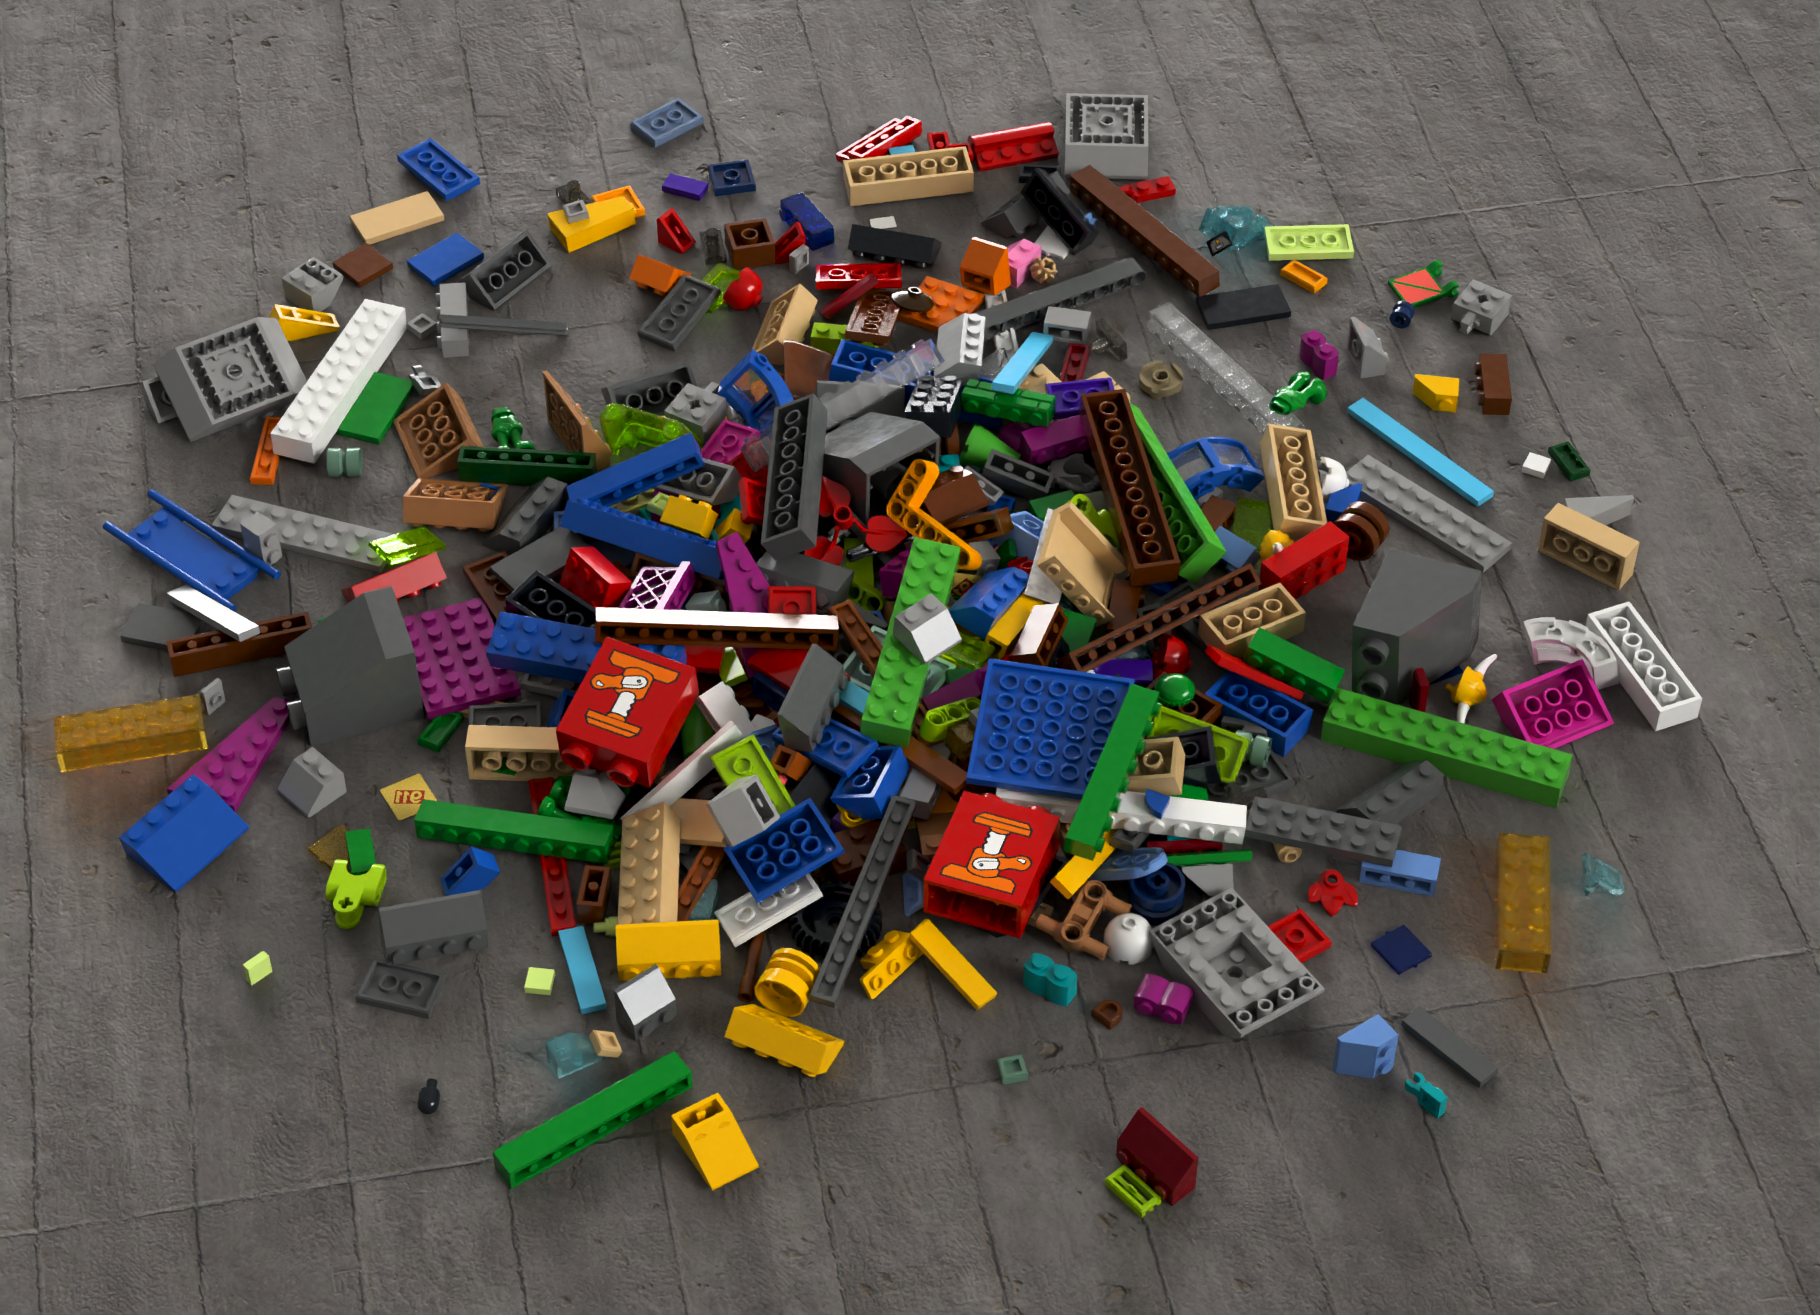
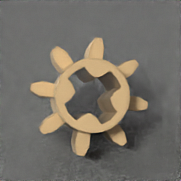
[1030,257,1058,284]

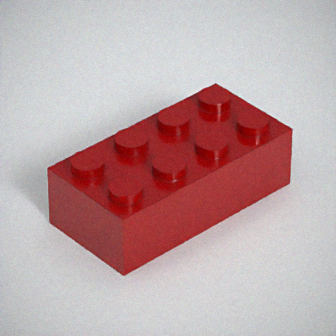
[1259,521,1349,599]

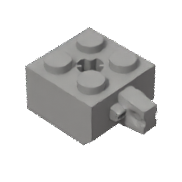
[1451,279,1512,335]
[664,382,727,445]

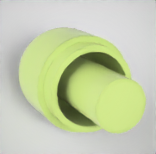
[593,916,618,937]

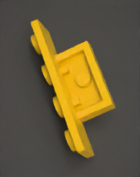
[860,919,931,999]

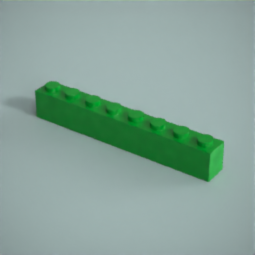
[1064,683,1162,861]
[414,799,615,864]
[493,1051,693,1189]

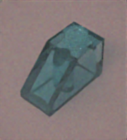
[545,1031,606,1079]

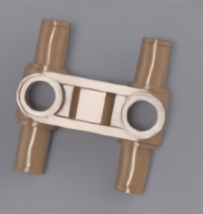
[1034,880,1132,961]

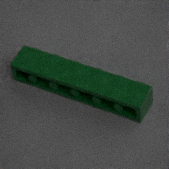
[457,446,597,485]

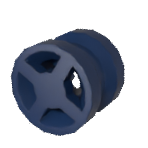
[1389,301,1415,329]

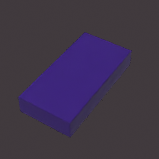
[662,173,708,201]

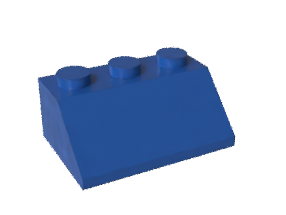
[830,745,910,819]

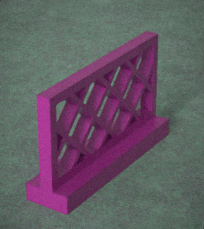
[619,562,697,610]

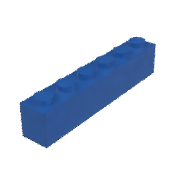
[566,433,705,507]

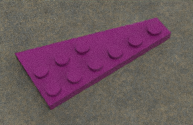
[715,532,770,682]
[167,696,291,812]

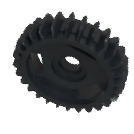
[789,879,882,961]

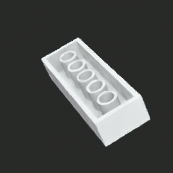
[1586,602,1702,731]

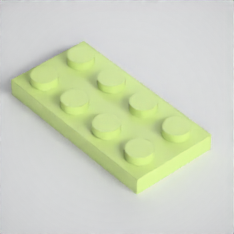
[1264,224,1354,261]

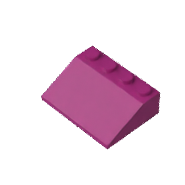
[1492,659,1614,749]

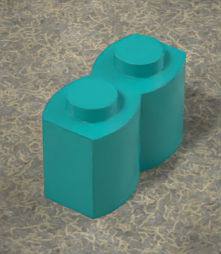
[1023,953,1077,1006]

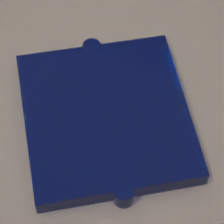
[1371,925,1432,975]

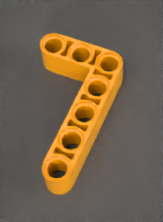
[886,459,982,571]

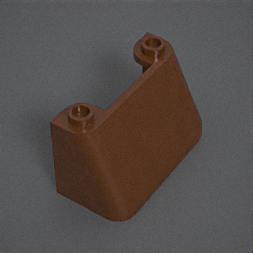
[784,340,835,400]

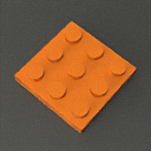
[899,276,985,333]

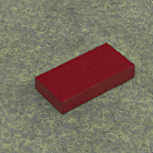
[1409,668,1430,712]

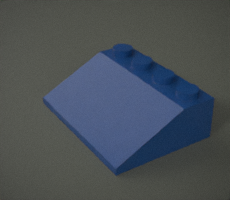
[119,774,249,893]
[723,798,845,903]

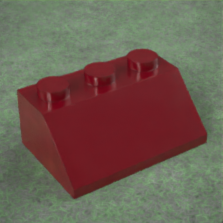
[1116,1107,1198,1206]

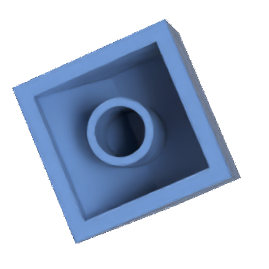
[1333,1014,1399,1078]

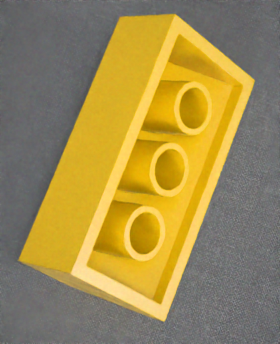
[615,920,721,981]
[724,1004,845,1077]

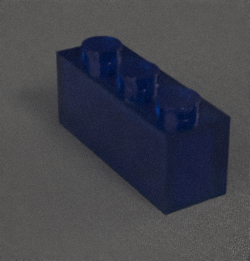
[779,192,834,251]

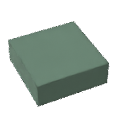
[996,1054,1028,1085]

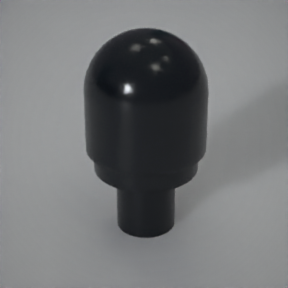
[417,1078,440,1115]

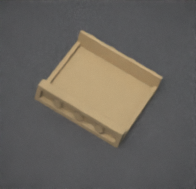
[1037,501,1127,627]

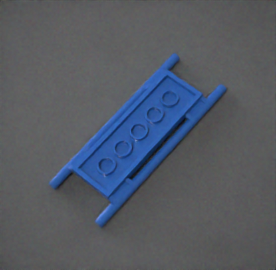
[103,489,281,612]

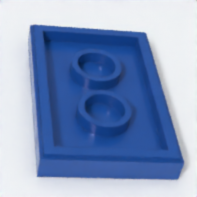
[407,233,484,286]

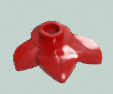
[1307,869,1358,917]

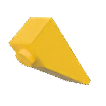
[269,304,340,341]

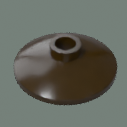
[891,287,934,312]
[683,767,726,800]

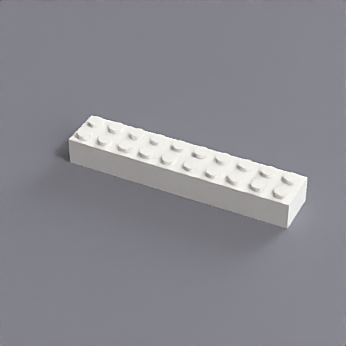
[270,299,407,464]

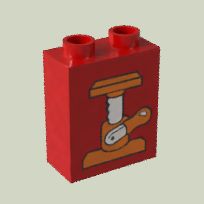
[556,637,699,788]
[923,791,1060,939]

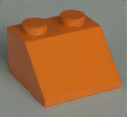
[629,254,692,296]

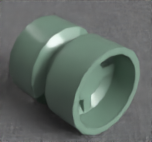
[327,448,363,477]
[1236,730,1272,768]

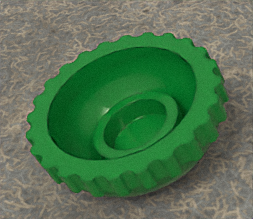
[1154,673,1196,707]

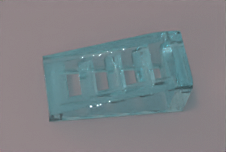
[689,879,719,921]

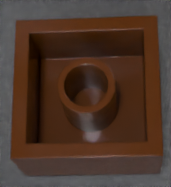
[724,218,775,270]

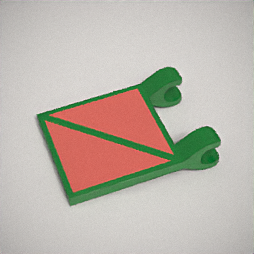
[1388,260,1459,307]

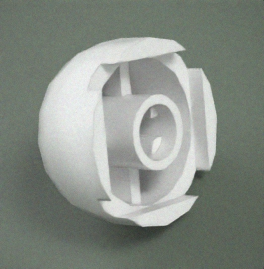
[1316,456,1349,502]
[1103,913,1154,965]

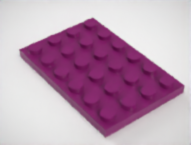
[403,598,521,719]

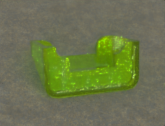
[599,403,703,455]

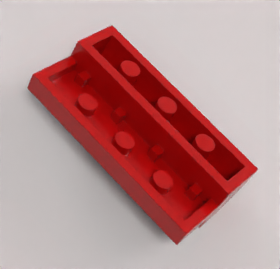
[836,116,922,163]
[967,122,1059,172]

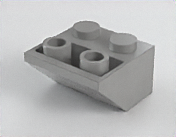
[282,257,343,312]
[706,774,780,847]

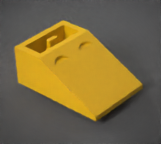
[671,1093,759,1191]

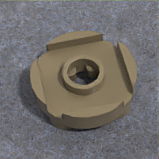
[1139,361,1183,400]

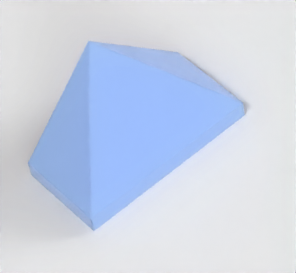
[903,873,924,916]

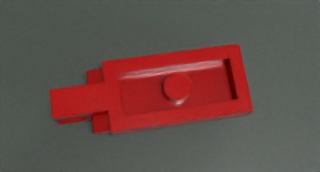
[1118,176,1176,203]

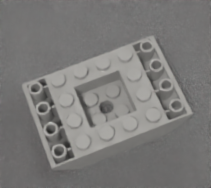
[1064,93,1148,180]
[153,317,307,442]
[1149,887,1325,1037]

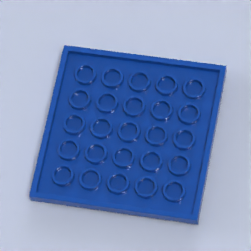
[966,658,1135,800]

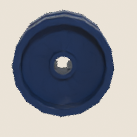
[1128,862,1185,926]

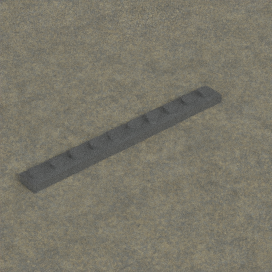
[810,795,916,1008]

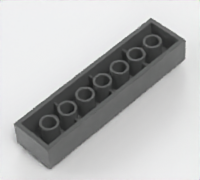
[761,393,828,561]

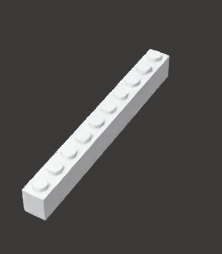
[996,788,1247,844]

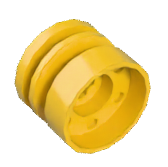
[754,948,820,1017]

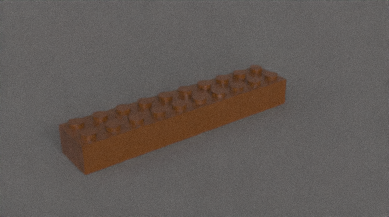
[1079,389,1180,587]

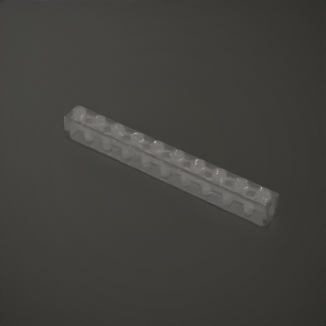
[1147,302,1305,434]
[740,338,945,472]

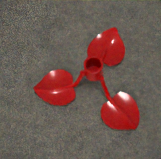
[804,476,907,566]

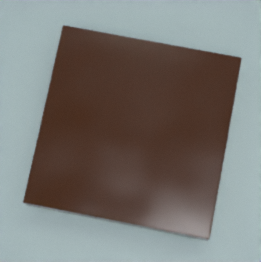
[333,243,393,288]

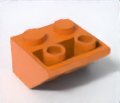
[960,237,1011,296]

